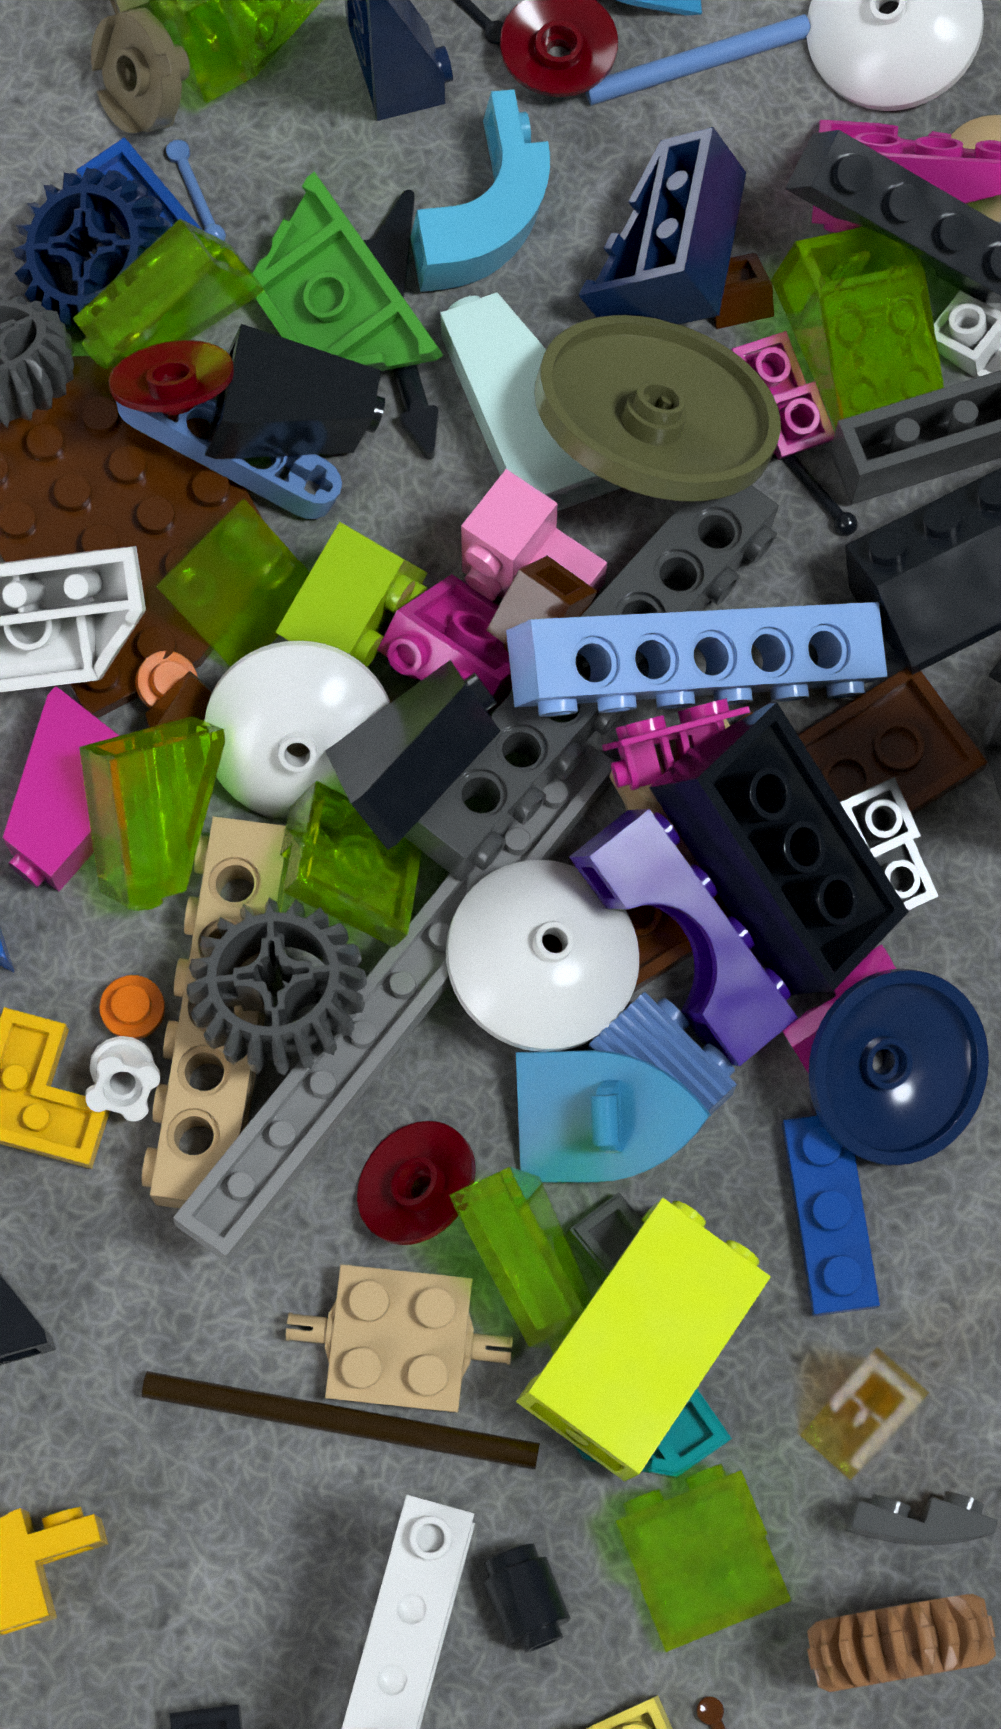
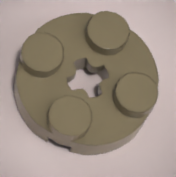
[91,8,190,133]

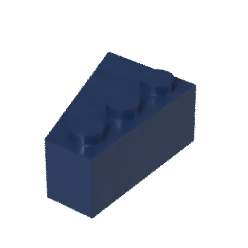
[578,127,747,325]

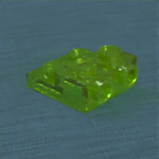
[280,781,422,947]
[614,1464,792,1653]

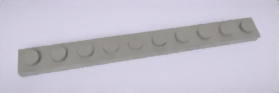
[173,742,616,1264]

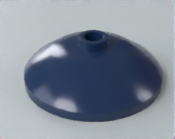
[808,969,989,1165]

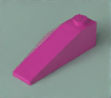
[812,120,1001,233]

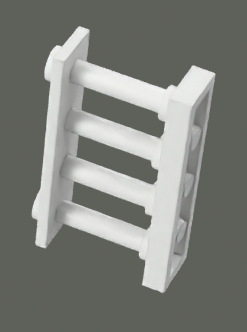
[342,1495,475,1729]

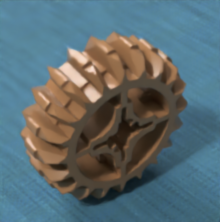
[807,1594,996,1692]

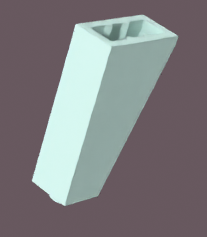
[440,292,622,511]

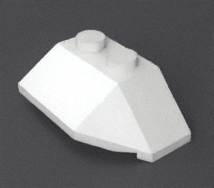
[0,546,146,692]

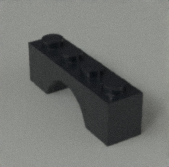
[785,130,1001,303]

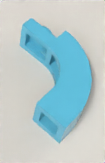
[410,89,550,292]

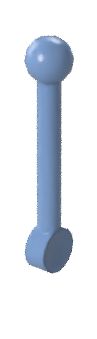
[166,140,226,247]

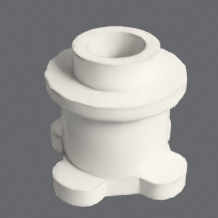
[86,1036,160,1122]

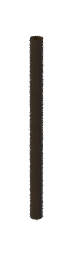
[142,1371,540,1470]

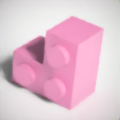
[461,469,607,601]

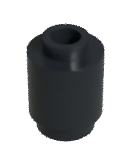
[484,1543,571,1653]

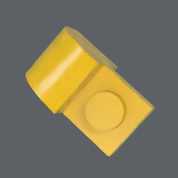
[0,1507,108,1636]

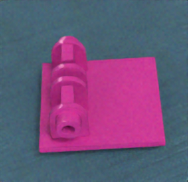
[602,698,750,791]

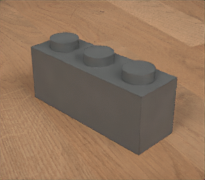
[830,370,1001,505]

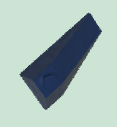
[345,0,453,121]

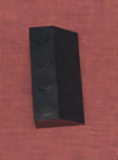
[845,468,1001,675]
[649,702,909,995]

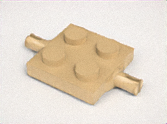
[286,1264,513,1413]

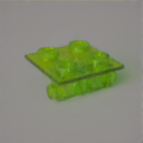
[156,499,310,667]

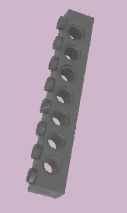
[404,485,779,882]

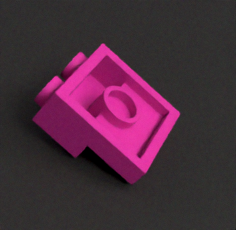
[377,574,512,713]

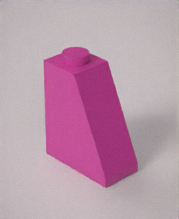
[2,686,158,892]

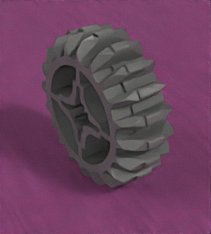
[0,295,74,428]
[187,897,367,1076]

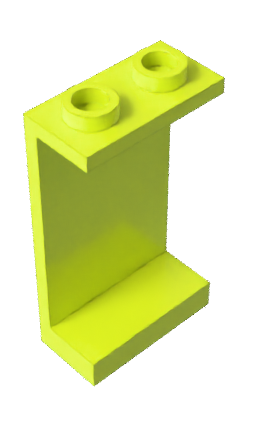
[516,1198,771,1482]

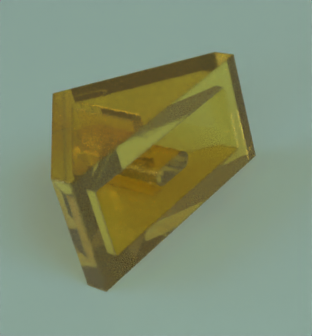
[800,1347,929,1480]

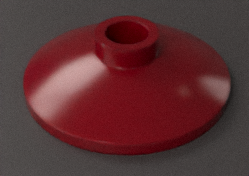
[500,0,618,97]
[109,340,234,415]
[357,1121,476,1245]

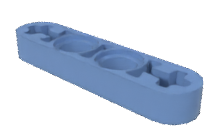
[116,398,342,519]

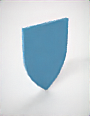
[516,1050,711,1182]

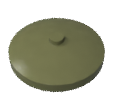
[534,315,781,502]

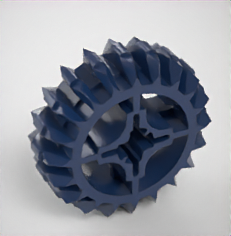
[11,167,177,335]

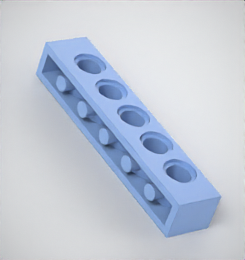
[506,602,887,717]

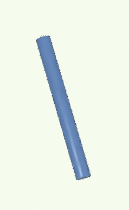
[585,14,811,106]

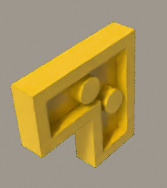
[0,1007,110,1169]

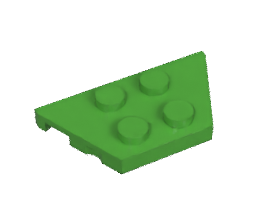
[246,172,443,371]

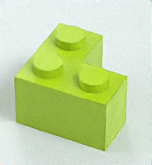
[275,522,428,667]

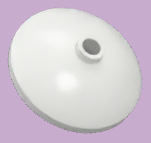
[806,0,984,111]
[203,641,390,822]
[446,860,639,1052]

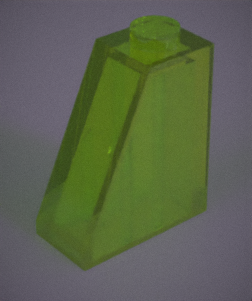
[73,219,265,369]
[79,716,225,911]
[449,1167,592,1354]

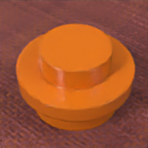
[135,651,198,709]
[100,975,165,1039]

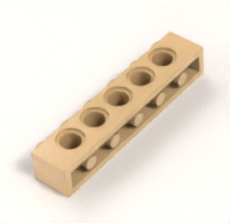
[142,816,293,1208]

